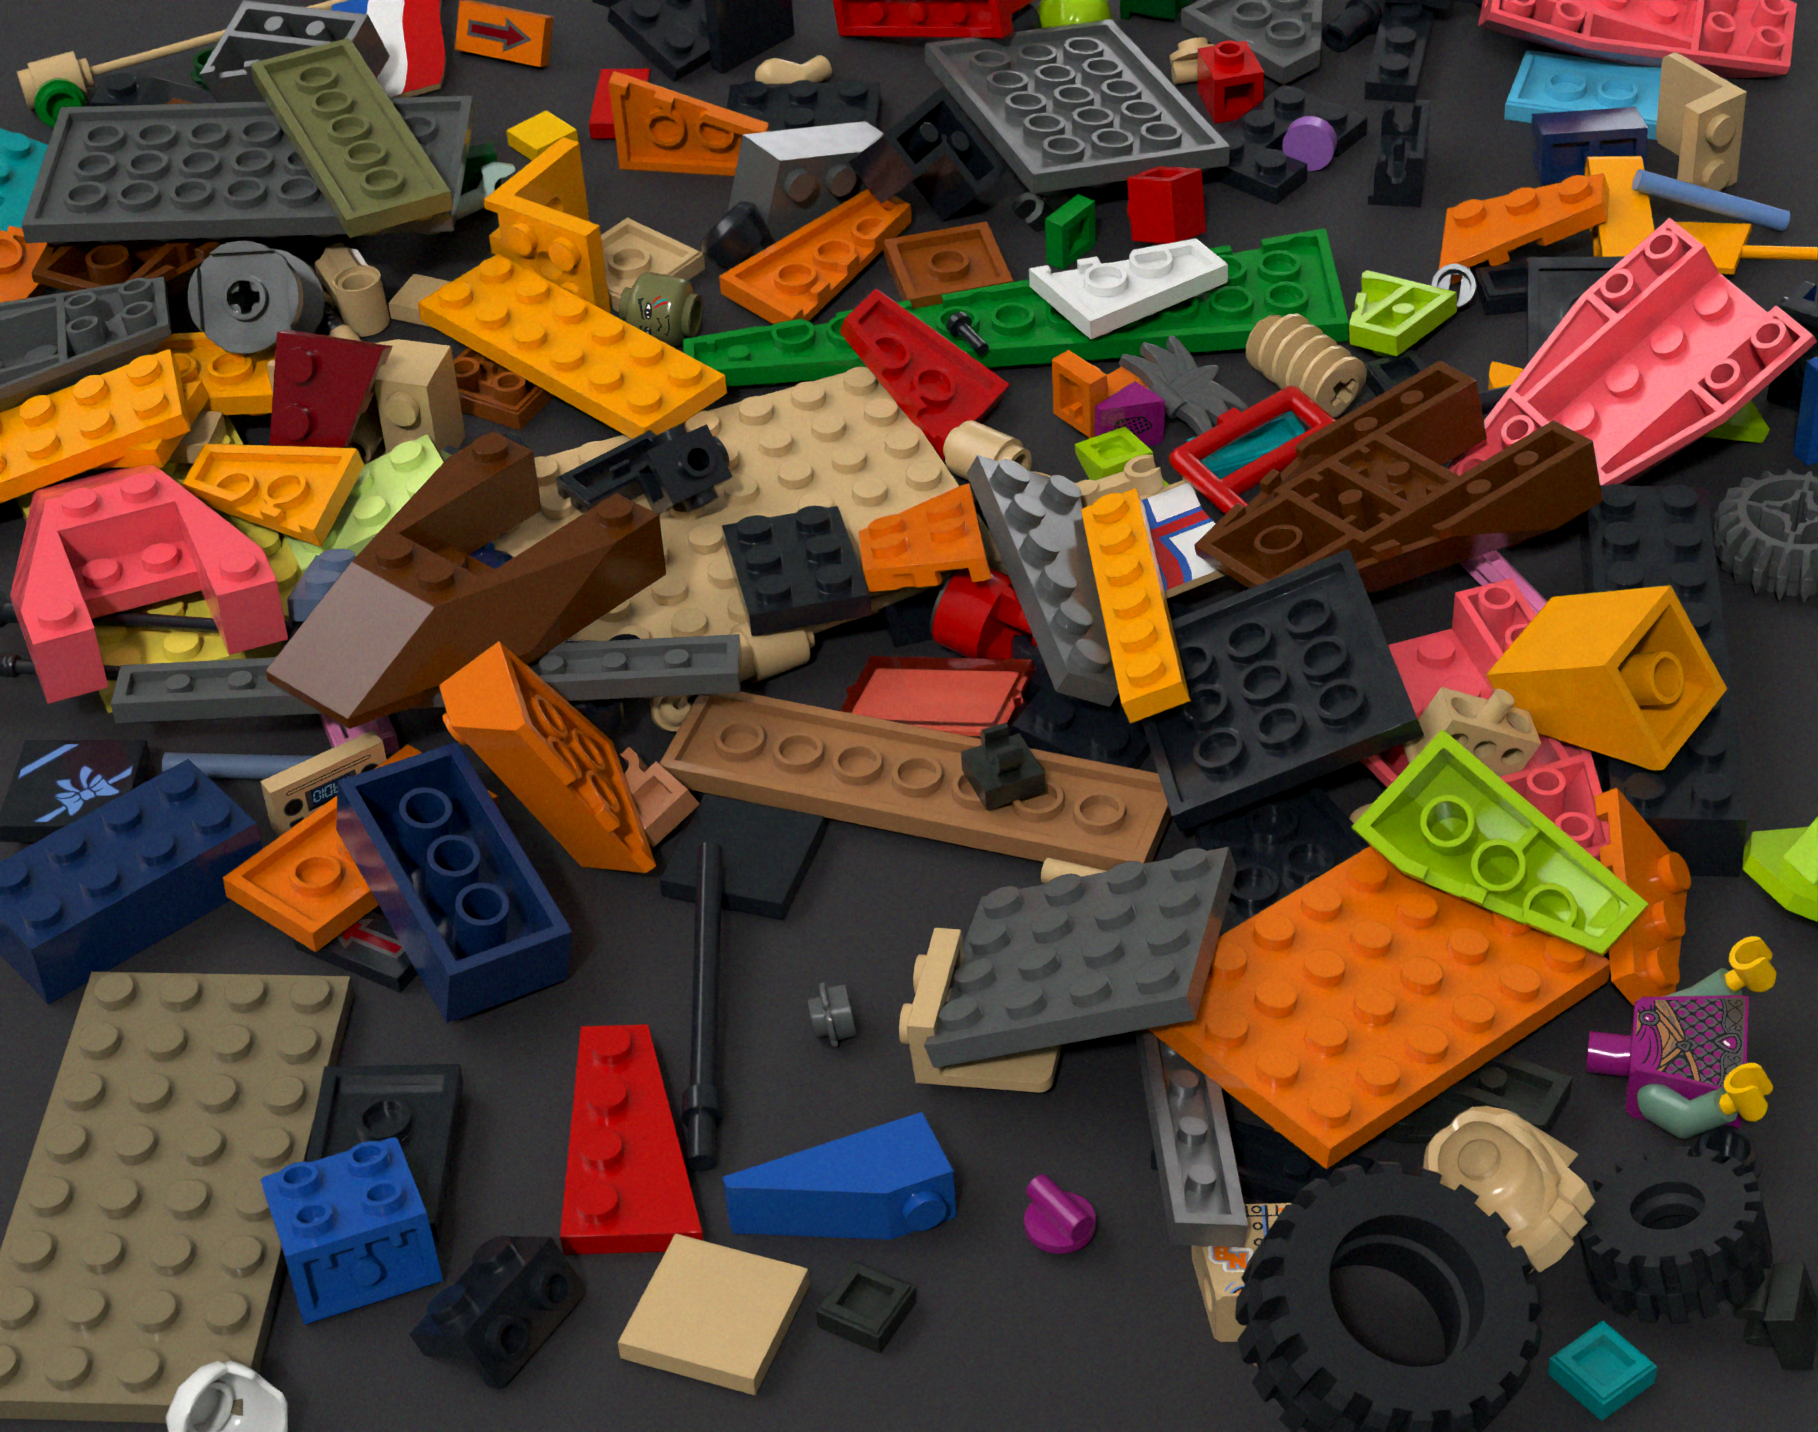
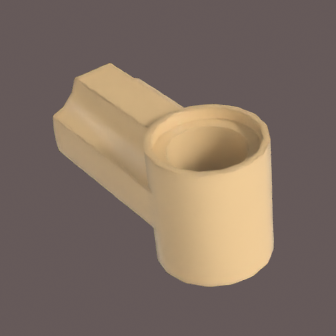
[315,242,390,337]

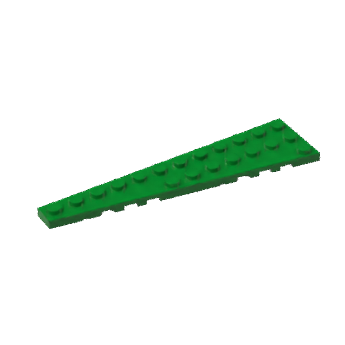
[683,228,1349,387]

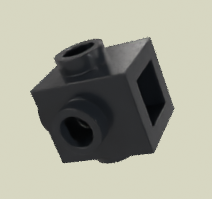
[630,424,733,514]

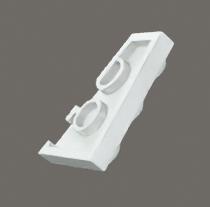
[1029,239,1228,339]

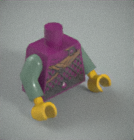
[1586,936,1776,1139]

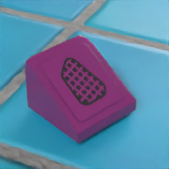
[1094,381,1165,446]

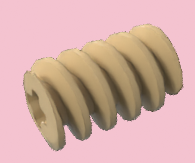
[1246,313,1367,418]

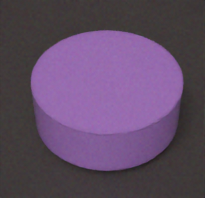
[1282,116,1337,171]

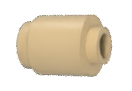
[943,420,1032,481]

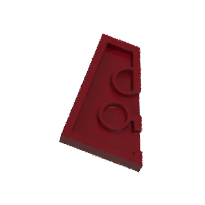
[269,330,393,448]

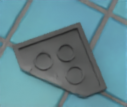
[1182,0,1323,85]

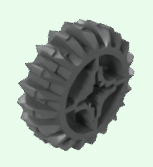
[1713,468,1818,603]

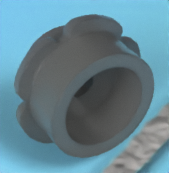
[807,982,857,1048]

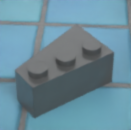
[728,121,883,247]

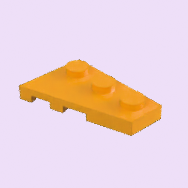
[182,444,364,547]

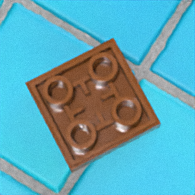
[453,347,555,430]

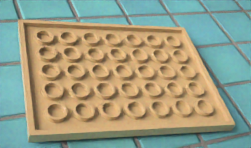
[479,367,1007,643]

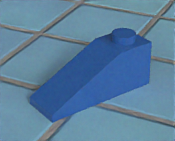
[722,1112,957,1240]

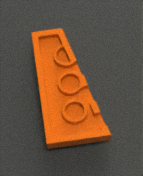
[719,189,912,324]

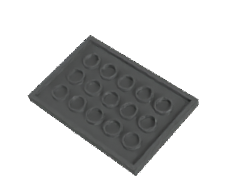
[925,19,1230,196]

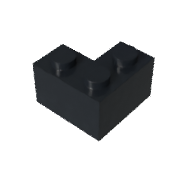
[848,87,1007,221]

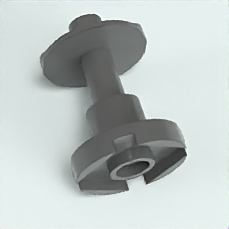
[188,241,325,354]

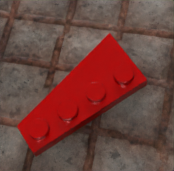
[560,1024,704,1255]

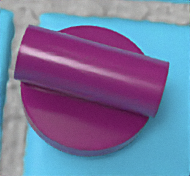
[1024,1174,1096,1254]

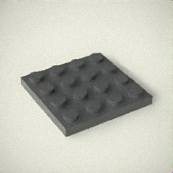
[924,847,1237,1068]

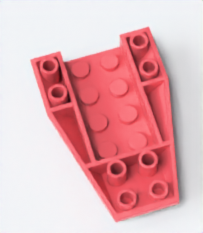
[1478,0,1797,78]
[1447,218,1817,548]
[1360,578,1610,862]

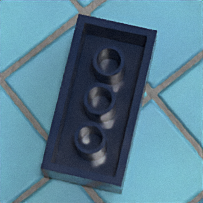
[336,741,572,1023]
[0,759,263,1005]

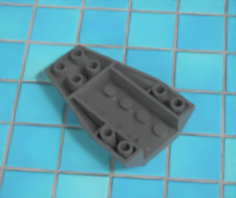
[0,277,172,413]

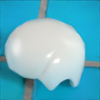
[166,1360,288,1432]

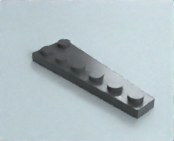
[967,455,1119,707]

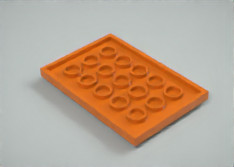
[1147,846,1610,1169]

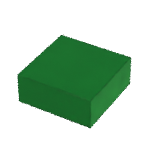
[1045,194,1096,270]

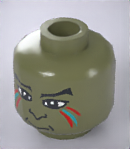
[619,272,703,348]

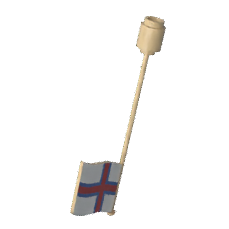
[728,477,1227,683]

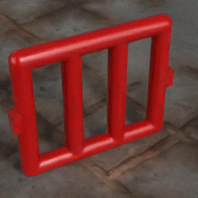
[1169,386,1336,514]

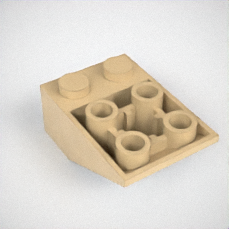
[267,339,466,465]

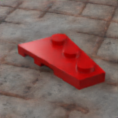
[840,288,1010,461]

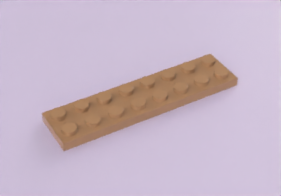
[659,692,1171,871]

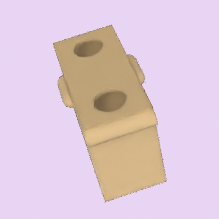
[1402,687,1541,777]

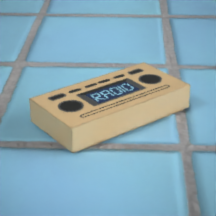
[260,730,387,837]

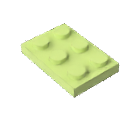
[284,434,444,573]

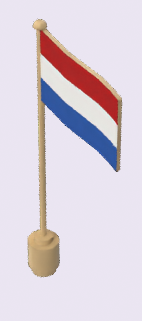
[17,0,446,110]

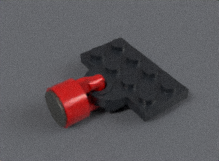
[930,567,1196,769]

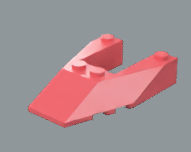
[10,464,288,704]

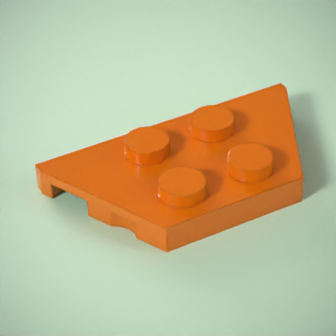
[858,483,992,592]

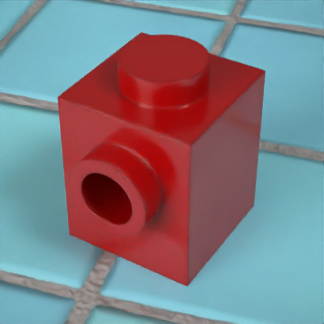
[1197,41,1264,124]
[1127,166,1206,246]

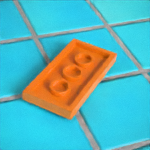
[223,745,499,952]

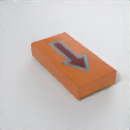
[455,0,554,67]

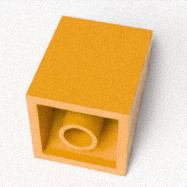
[1486,585,1727,771]

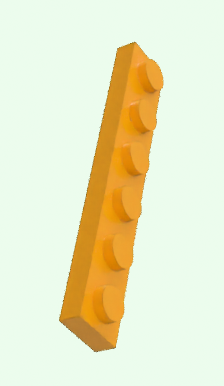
[1081,488,1190,723]

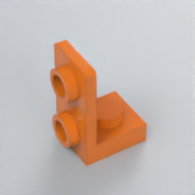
[1052,350,1150,438]

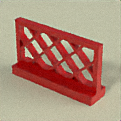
[833,0,1034,38]

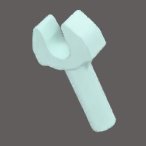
[456,162,515,221]

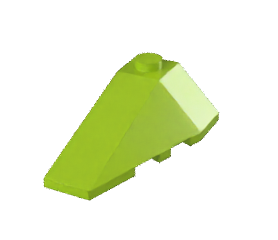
[1352,729,1649,957]

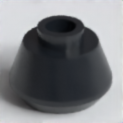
[700,201,769,269]

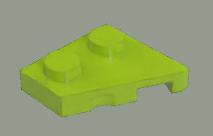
[1349,270,1457,357]

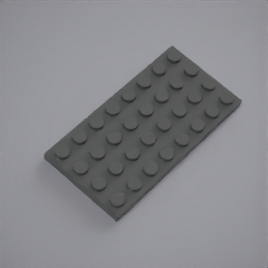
[21,95,475,245]

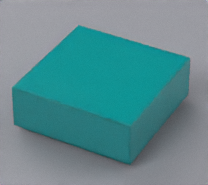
[1548,1320,1657,1421]

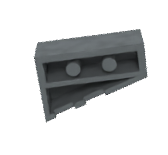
[200,0,390,103]

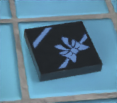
[0,740,151,844]

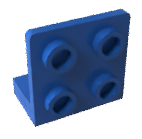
[261,1137,443,1325]

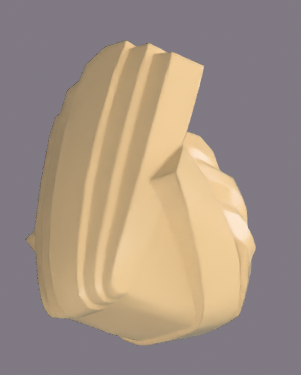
[1423,1106,1595,1273]

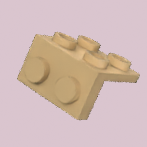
[1656,52,1746,191]
[899,928,1062,1093]

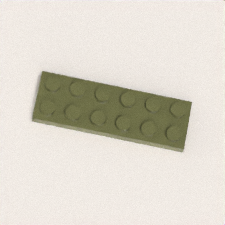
[250,38,453,238]

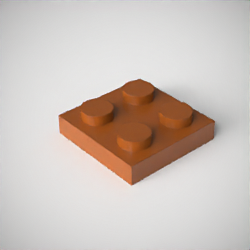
[883,221,1013,308]

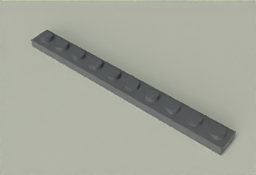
[111,634,742,724]

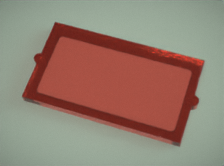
[840,656,1035,736]

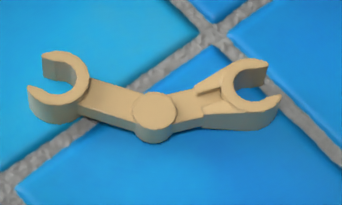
[1032,455,1164,508]

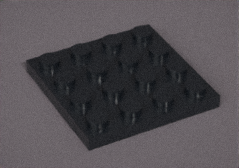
[1141,549,1424,832]

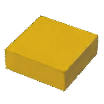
[506,110,578,161]

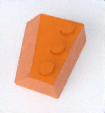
[439,641,656,873]

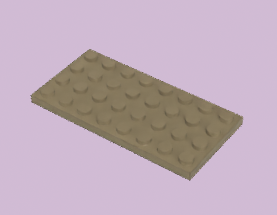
[0,972,354,1423]

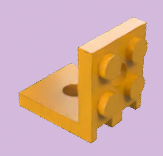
[484,137,611,314]

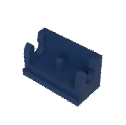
[1531,107,1648,184]

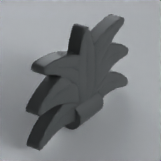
[1119,335,1248,436]

